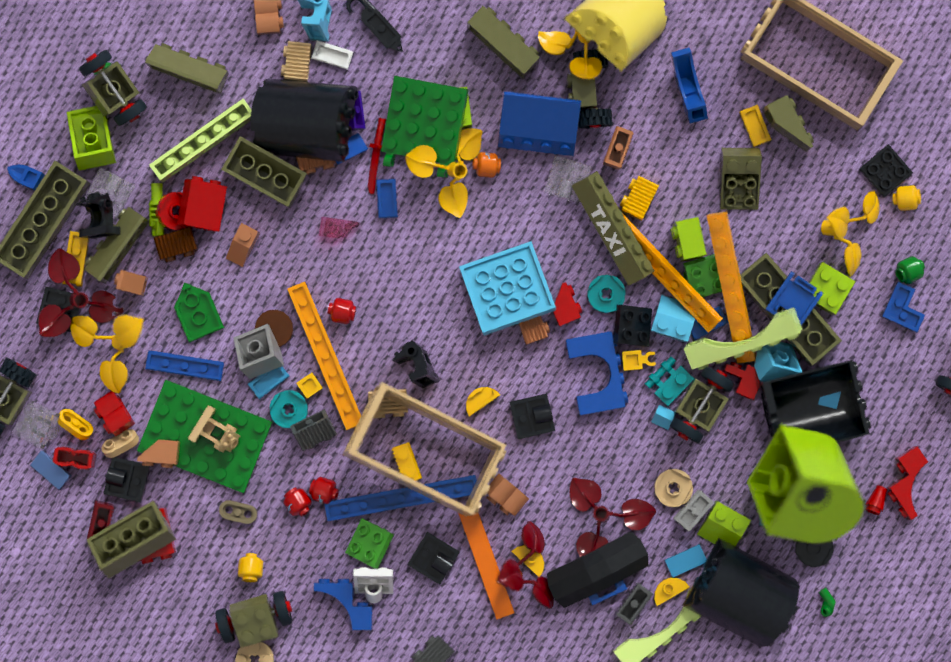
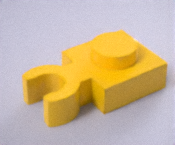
[622,350,656,371]

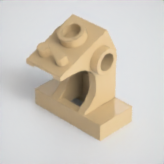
[188,405,240,452]

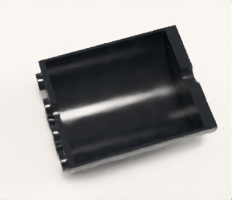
[250,78,358,162]
[760,359,871,443]
[682,537,800,647]

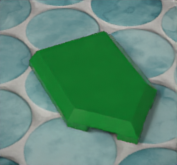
[174,282,224,343]

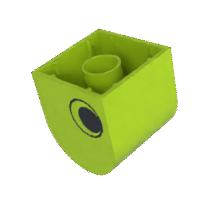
[747,425,864,543]

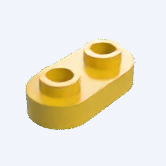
[57,409,93,440]

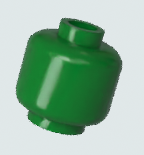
[895,256,925,284]

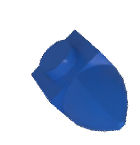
[7,165,45,191]

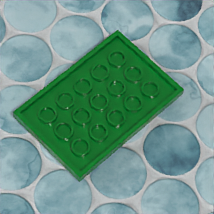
[137,380,273,493]

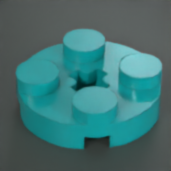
[587,275,626,313]
[270,390,308,428]

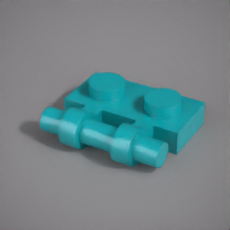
[645,356,694,406]

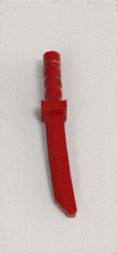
[368,118,386,194]

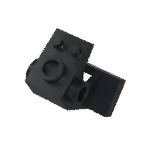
[76,191,120,239]
[392,340,440,388]

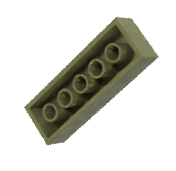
[0,161,90,279]
[740,253,842,366]

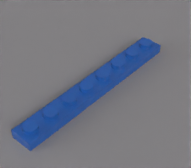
[324,475,477,521]

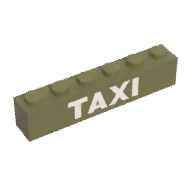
[572,171,654,286]

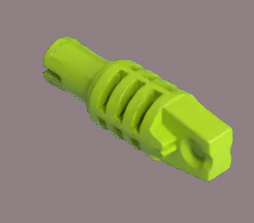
[149,183,164,236]

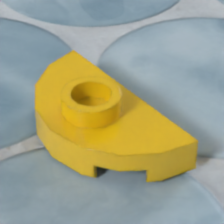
[466,387,500,417]
[511,545,544,577]
[654,577,690,606]

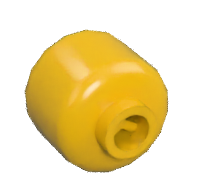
[893,185,921,211]
[238,553,263,582]

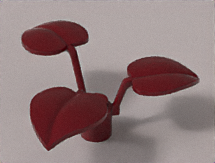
[38,248,124,337]
[570,478,656,557]
[496,521,554,609]

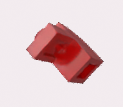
[723,362,760,400]

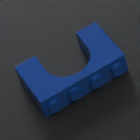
[565,331,628,416]

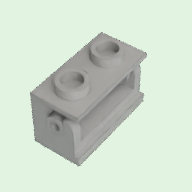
[673,490,714,532]

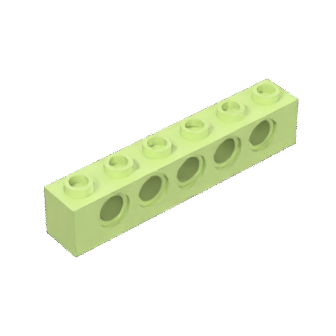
[149,98,251,183]

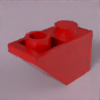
[553,282,583,327]

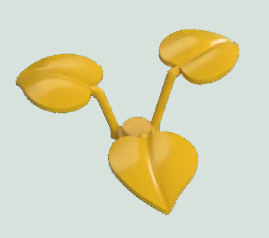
[538,30,602,80]
[405,128,483,218]
[821,191,880,277]
[70,315,143,393]

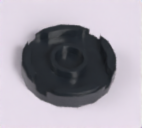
[795,540,834,567]

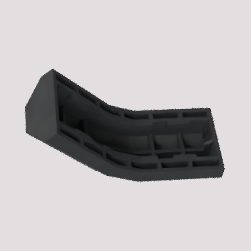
[547,532,649,608]

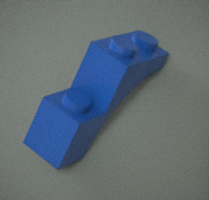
[671,47,708,124]
[314,579,372,630]

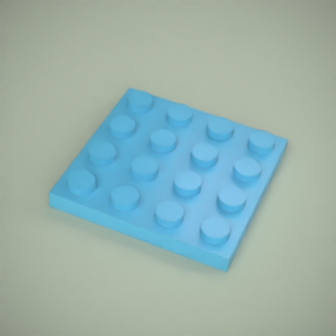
[459,241,556,336]

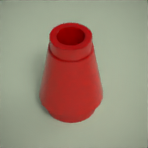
[865,485,887,515]

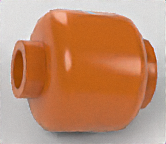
[472,152,501,178]

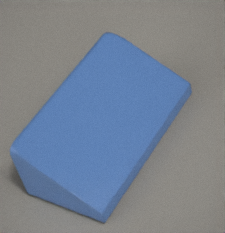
[30,451,72,490]

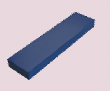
[145,350,225,381]

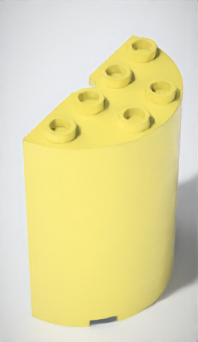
[564,0,667,72]

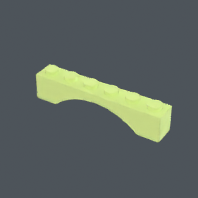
[683,308,802,370]
[613,589,701,662]

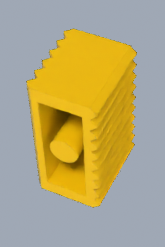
[619,176,659,221]
[392,442,422,481]

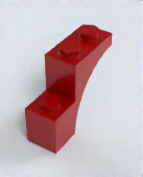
[887,446,928,520]

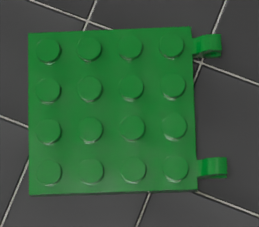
[381,76,469,178]

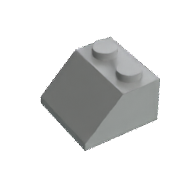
[233,324,284,379]

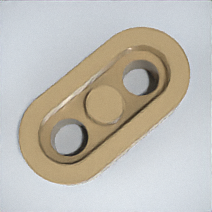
[101,429,139,458]

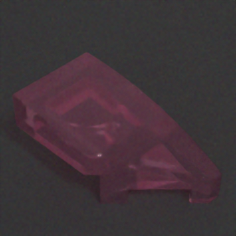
[319,217,360,239]

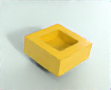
[296,372,323,399]

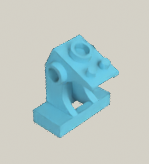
[298,0,332,42]

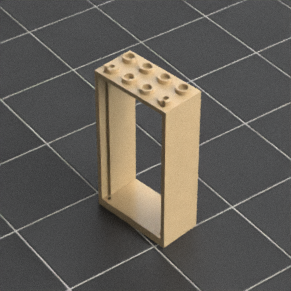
[740,0,903,130]
[342,382,507,517]

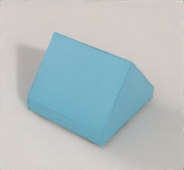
[651,405,676,430]

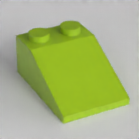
[67,106,116,171]

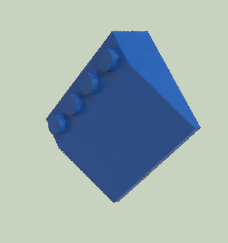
[498,91,581,156]

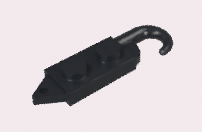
[346,0,403,53]

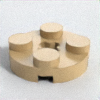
[654,469,693,507]
[235,642,274,662]

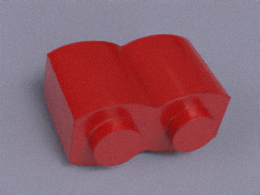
[94,391,135,436]
[53,447,96,469]

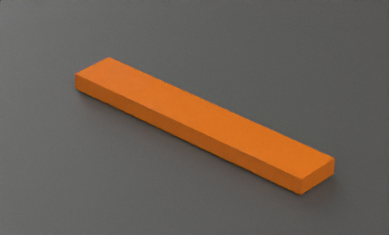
[458,513,515,619]

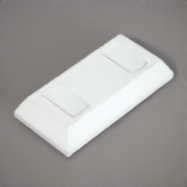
[311,40,353,70]

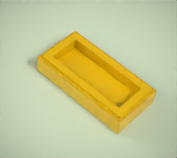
[739,105,771,147]

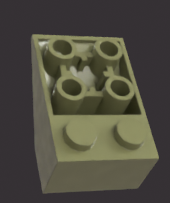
[762,95,814,152]
[720,147,762,210]

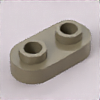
[219,500,258,524]

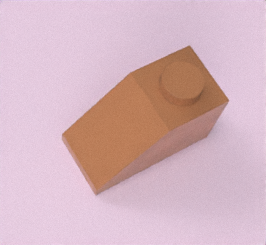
[226,223,260,267]

